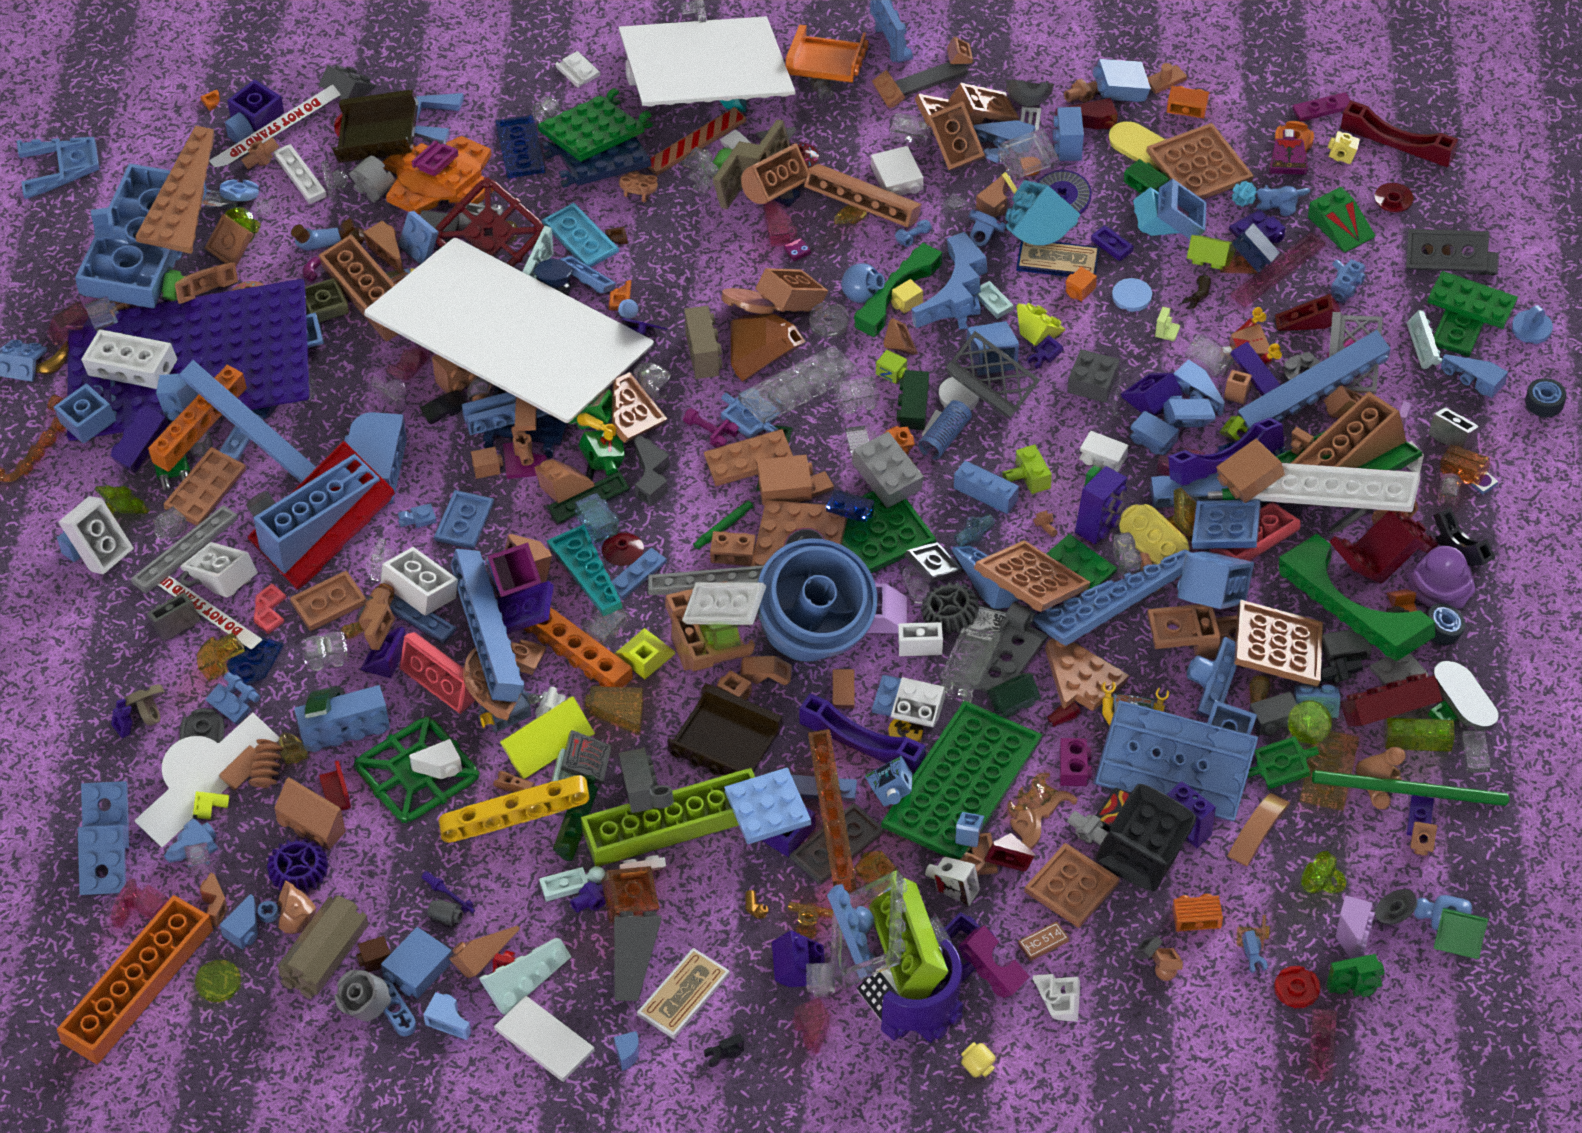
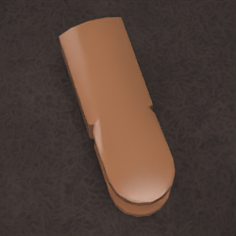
[493,771,535,792]

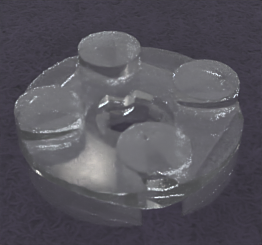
[809,302,849,338]

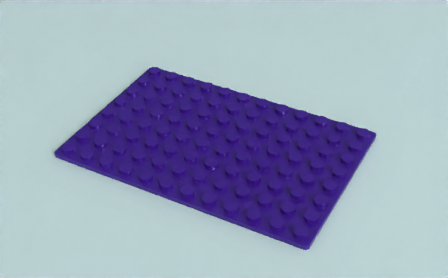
[67,279,310,441]

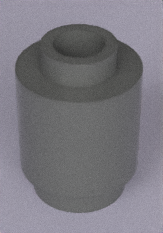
[427,899,463,927]

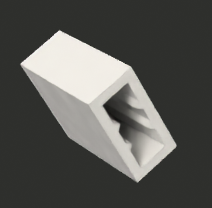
[871,146,923,196]

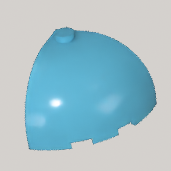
[1005,180,1081,245]

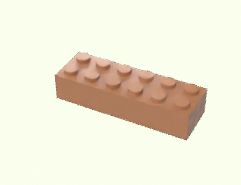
[318,234,398,342]

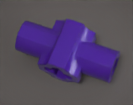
[570,880,616,913]

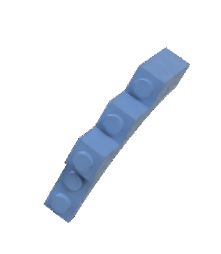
[911,232,987,328]

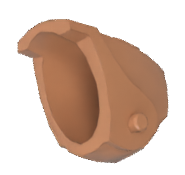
[277,880,317,934]

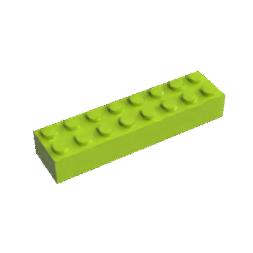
[581,768,755,866]

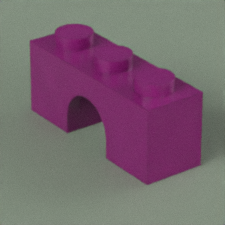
[957,925,1030,998]

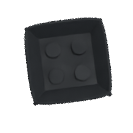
[1096,784,1196,892]

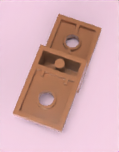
[914,83,1019,127]
[1147,604,1237,659]

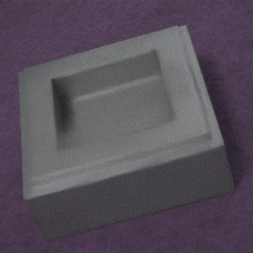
[1132,936,1163,960]

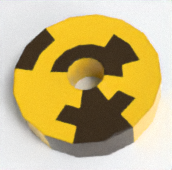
[888,719,923,742]

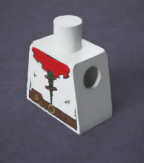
[925,857,980,906]

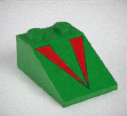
[1308,186,1376,253]

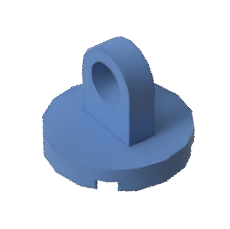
[968,209,1006,247]
[1512,305,1553,344]

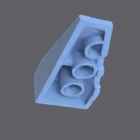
[952,546,1020,610]

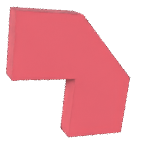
[254,583,286,634]

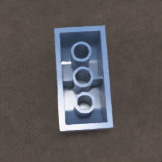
[345,412,407,504]
[1177,552,1254,609]

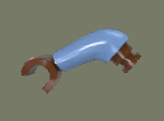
[291,218,364,251]

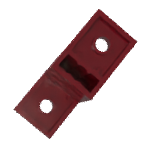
[1329,510,1439,584]

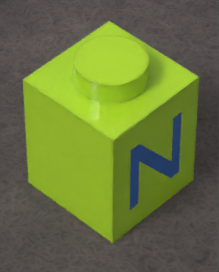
[876,350,908,384]

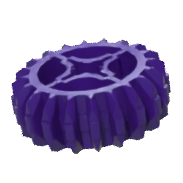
[267,837,328,894]

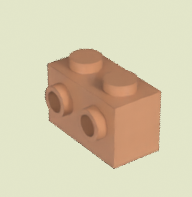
[710,531,756,566]

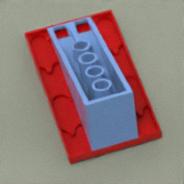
[247,441,395,590]

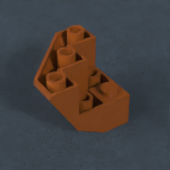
[730,314,806,382]

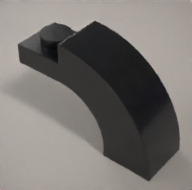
[1433,507,1495,566]

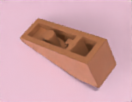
[363,221,404,274]
[449,926,520,978]

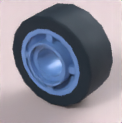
[1525,378,1567,417]
[1426,603,1466,646]

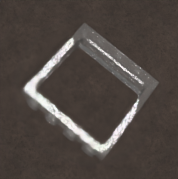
[830,870,907,990]

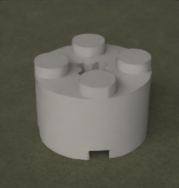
[349,156,395,203]
[335,970,391,1022]

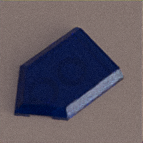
[226,636,284,685]

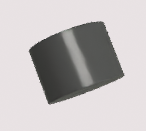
[246,491,276,517]

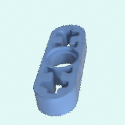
[384,980,416,1036]

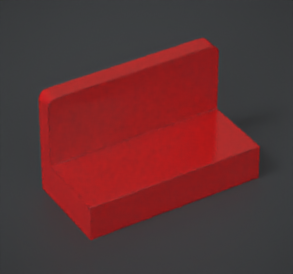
[319,760,351,811]

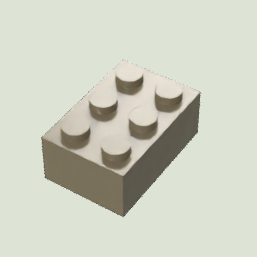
[684,305,722,379]

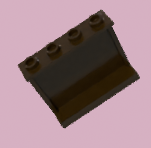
[332,89,419,163]
[667,683,783,776]

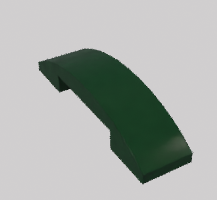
[305,686,346,718]

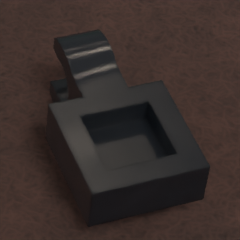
[704,1033,744,1067]

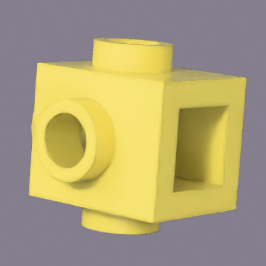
[1327,131,1360,164]

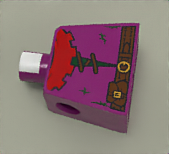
[1269,129,1308,175]

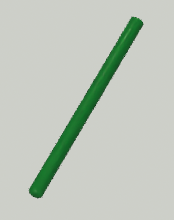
[1312,770,1510,806]

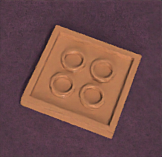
[1024,843,1120,928]

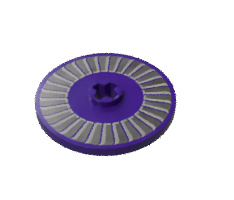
[1037,170,1092,214]

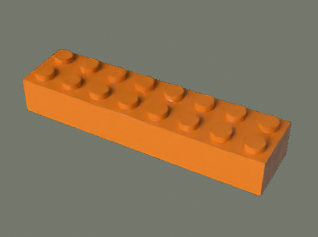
[57,895,213,1065]

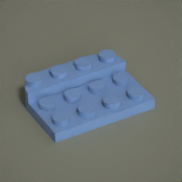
[870,0,913,63]

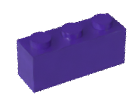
[110,405,170,473]

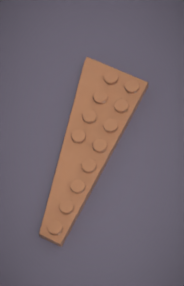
[135,125,215,254]

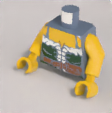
[1101,681,1169,726]

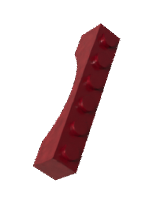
[1341,100,1459,168]

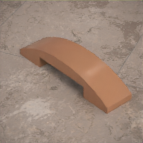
[175,262,238,304]
[1227,793,1291,866]

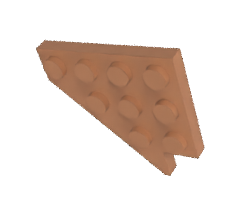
[1045,638,1129,711]

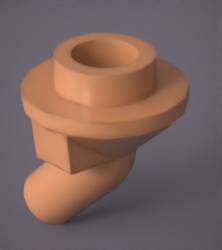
[1033,510,1058,537]

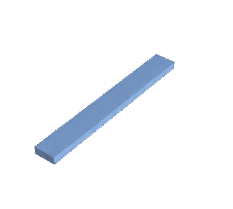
[179,360,317,483]

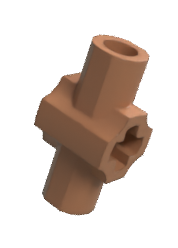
[1064,78,1100,103]
[241,137,279,170]
[511,426,534,466]

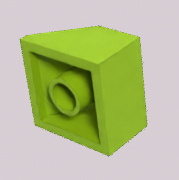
[1187,235,1237,270]

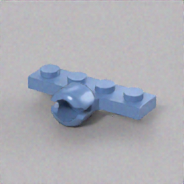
[1186,637,1237,719]
[827,884,876,977]

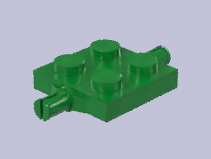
[1247,736,1319,790]

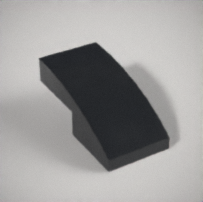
[420,390,466,424]

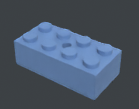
[294,685,390,752]

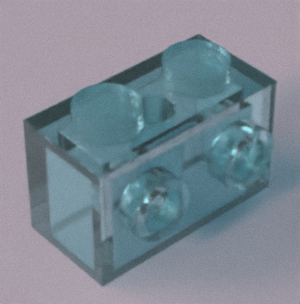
[575,493,619,543]

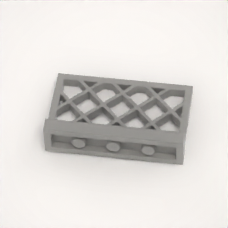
[1329,312,1383,394]

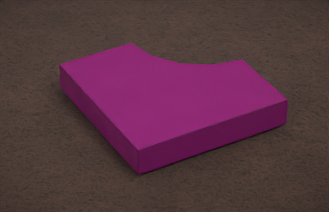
[503,442,546,479]

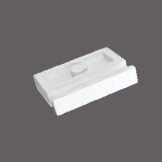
[555,51,600,88]
[619,855,666,876]

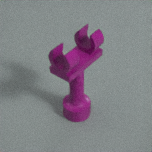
[683,408,739,448]

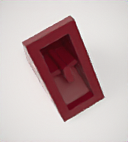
[984,833,1035,872]

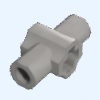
[1067,810,1108,845]

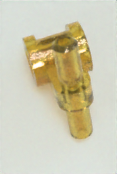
[788,901,834,939]

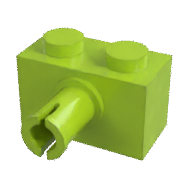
[1002,444,1052,494]

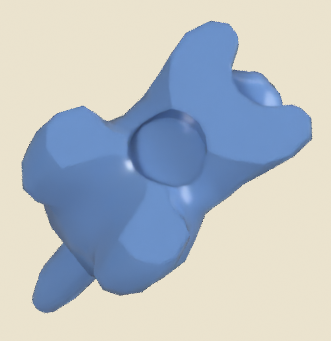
[1256,185,1311,216]

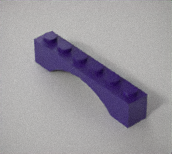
[1168,418,1284,486]
[799,693,926,776]

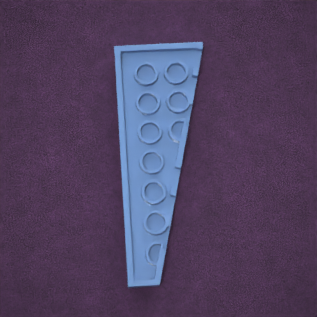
[1031,549,1191,646]

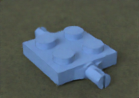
[721,390,779,439]

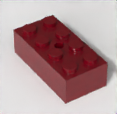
[1340,673,1443,727]

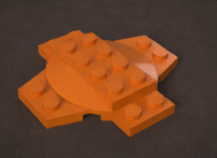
[382,136,495,215]

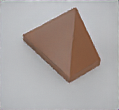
[883,318,918,355]

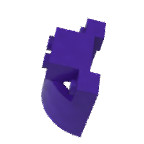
[881,938,963,1043]

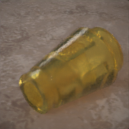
[1249,676,1271,704]

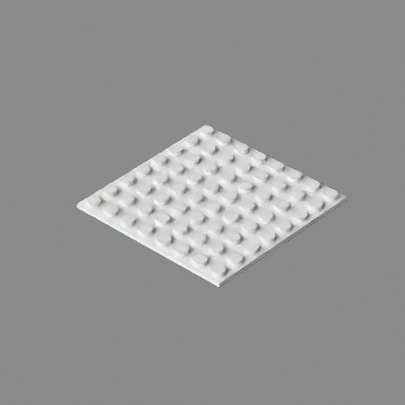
[619,16,795,107]

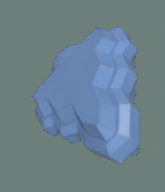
[164,819,218,863]

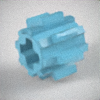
[1232,181,1257,207]

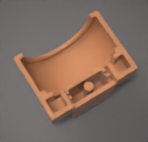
[665,581,755,671]

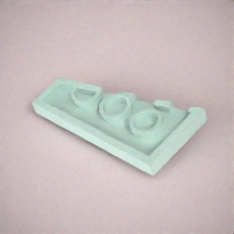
[479,938,571,1015]

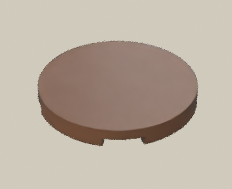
[721,288,779,314]

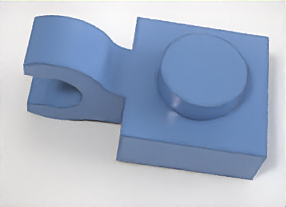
[398,503,437,528]
[1241,930,1268,973]

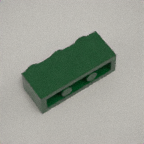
[896,370,929,430]

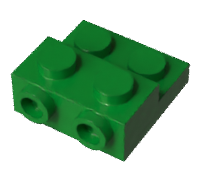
[1326,954,1385,997]

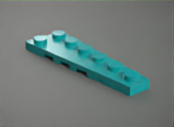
[547,524,623,617]

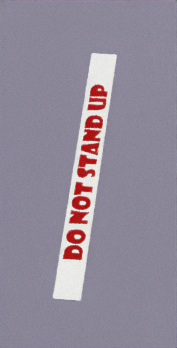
[209,85,341,168]
[158,576,262,649]

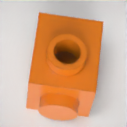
[1065,267,1097,302]

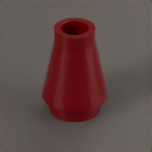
[1047,701,1081,728]

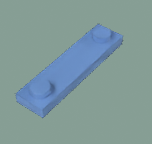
[791,775,857,802]

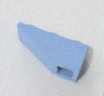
[1173,359,1225,416]

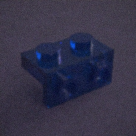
[826,489,874,523]

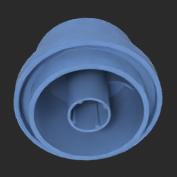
[757,539,877,661]

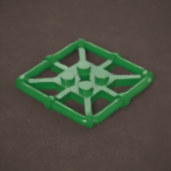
[353,716,480,824]

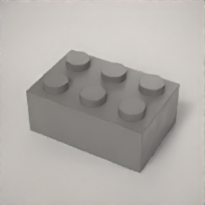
[852,432,924,508]

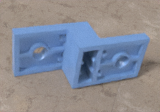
[78,781,129,895]

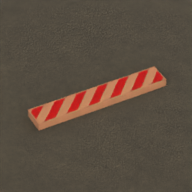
[647,107,747,176]

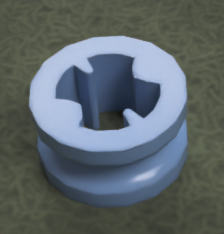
[257,901,279,923]

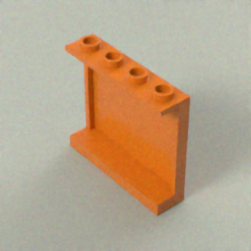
[786,24,869,83]

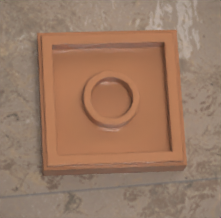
[204,214,254,266]

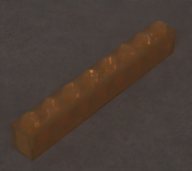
[808,729,857,894]

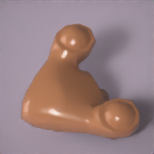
[1355,747,1406,810]

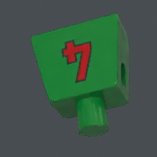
[578,431,625,476]

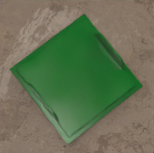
[1433,908,1488,959]

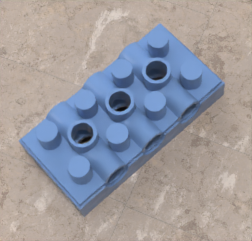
[75,163,207,308]

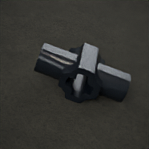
[1320,657,1363,683]

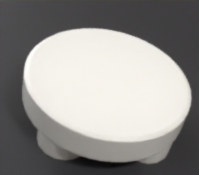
[939,377,979,412]

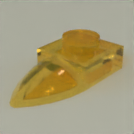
[834,204,867,225]
[278,732,308,764]

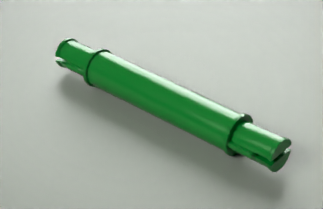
[693,501,753,550]

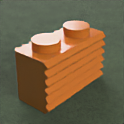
[1166,86,1209,119]
[1172,894,1223,932]

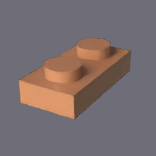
[872,70,906,108]

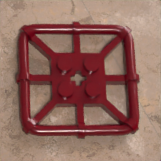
[435,177,544,267]

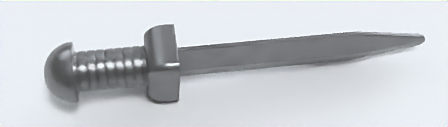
[1329,508,1373,533]

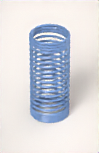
[918,400,972,460]

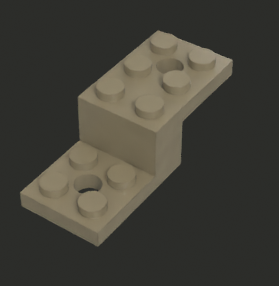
[713,120,790,210]

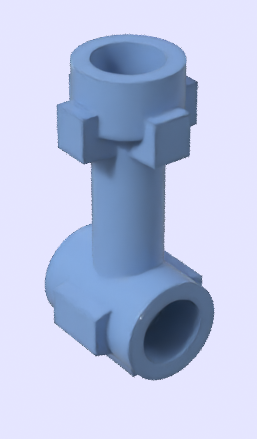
[895,219,932,247]

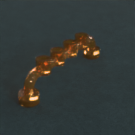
[0,394,66,482]

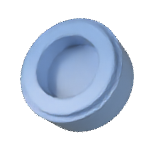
[618,299,638,319]

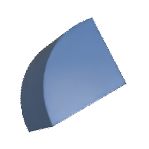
[225,112,254,143]
[614,1031,639,1071]

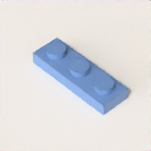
[559,256,616,293]
[611,548,667,600]

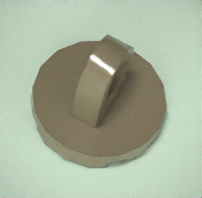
[125,684,165,726]

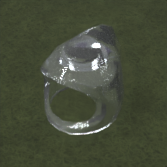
[632,362,671,401]

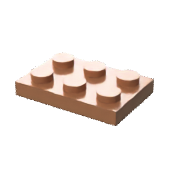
[290,570,366,632]

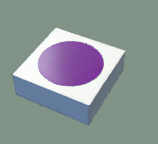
[1468,469,1498,495]

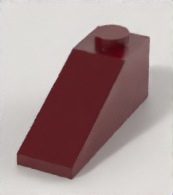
[1055,98,1118,130]
[1275,293,1341,331]

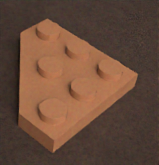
[612,372,667,443]

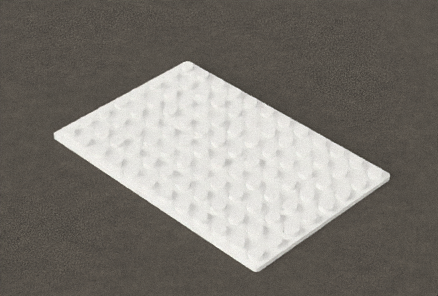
[364,238,654,423]

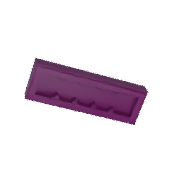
[1292,92,1350,122]

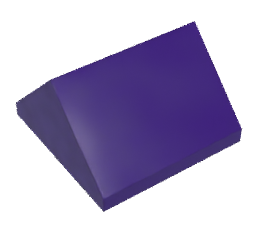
[360,626,406,679]

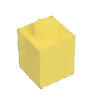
[891,279,923,314]

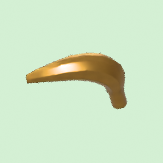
[36,341,69,375]

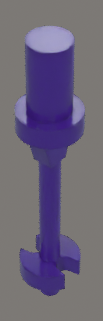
[421,871,475,914]

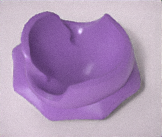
[1408,546,1475,609]

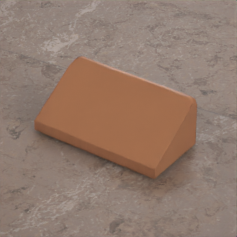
[947,36,973,64]

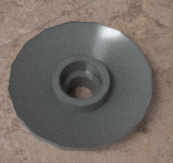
[1375,889,1418,925]

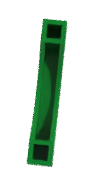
[854,242,942,338]

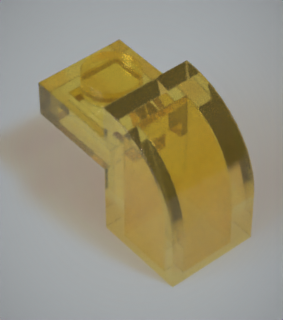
[197,633,245,681]

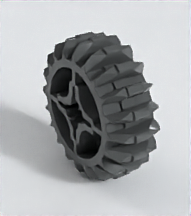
[921,582,979,635]

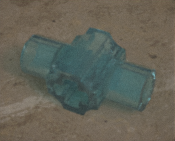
[954,514,995,546]

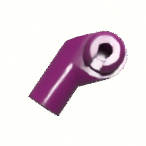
[302,256,321,282]

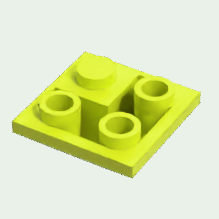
[1016,303,1066,346]
[614,628,675,679]

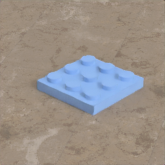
[725,767,811,845]

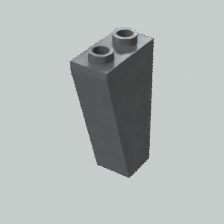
[614,911,662,1001]

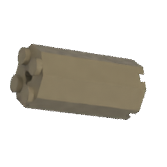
[277,895,369,999]

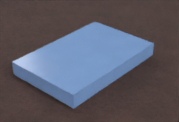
[434,490,494,549]

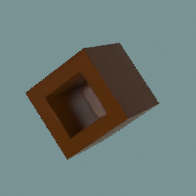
[356,935,391,972]

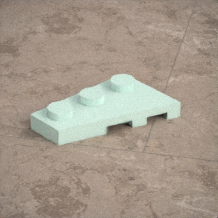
[522,226,554,279]

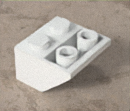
[891,677,945,728]

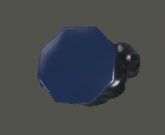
[533,258,573,296]

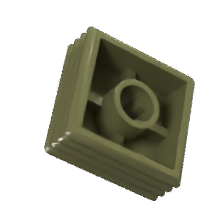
[305,278,349,322]

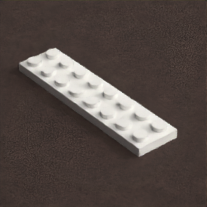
[1251,463,1421,512]

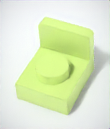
[1155,307,1180,341]

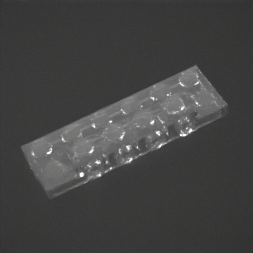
[738,345,859,424]

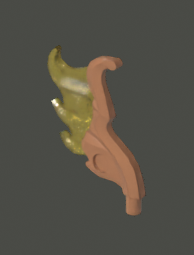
[1007,772,1077,850]

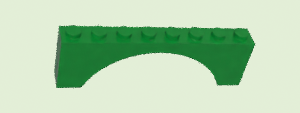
[1278,534,1435,662]

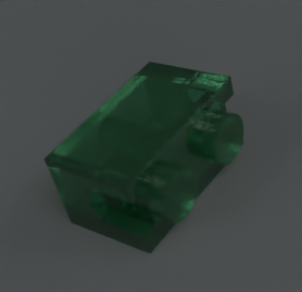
[987,673,1041,717]

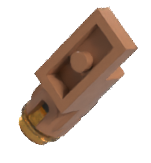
[358,583,395,650]

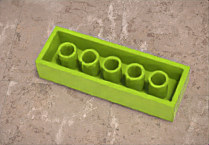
[869,874,948,1000]

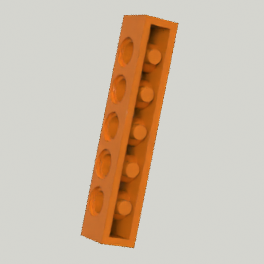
[148,365,247,472]
[524,607,633,694]

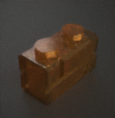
[1440,444,1490,485]

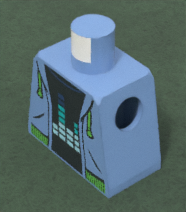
[865,756,912,806]

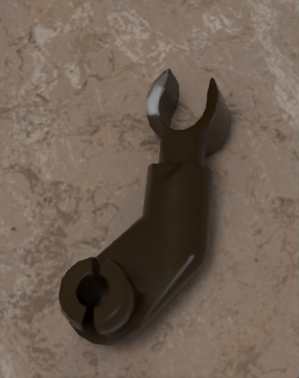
[1182,275,1211,309]

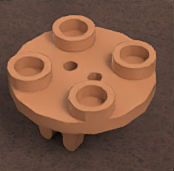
[619,170,658,203]

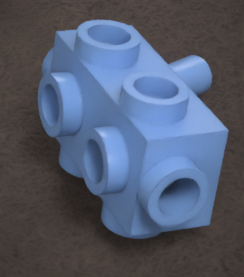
[1331,259,1366,303]

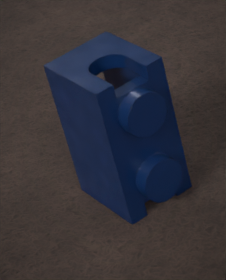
[1232,223,1280,273]

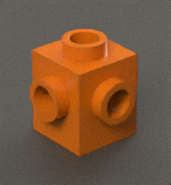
[884,426,915,455]

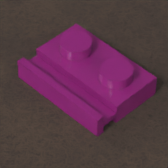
[412,141,459,176]

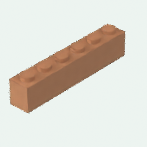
[804,164,922,227]

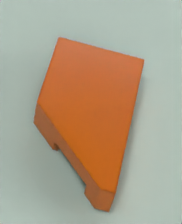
[609,280,632,311]

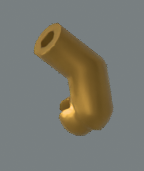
[745,890,769,919]

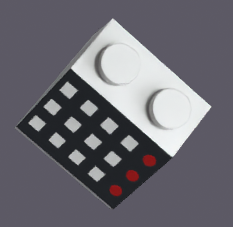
[857,960,907,1021]

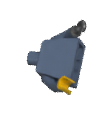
[478,691,544,733]

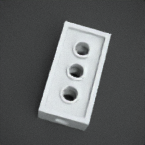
[81,329,177,389]

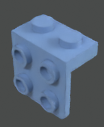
[0,340,47,382]

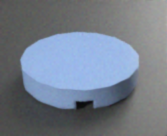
[219,179,259,201]
[1112,278,1152,312]

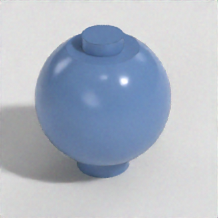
[841,263,885,303]

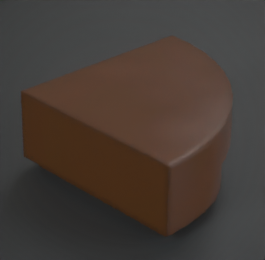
[605,227,628,244]

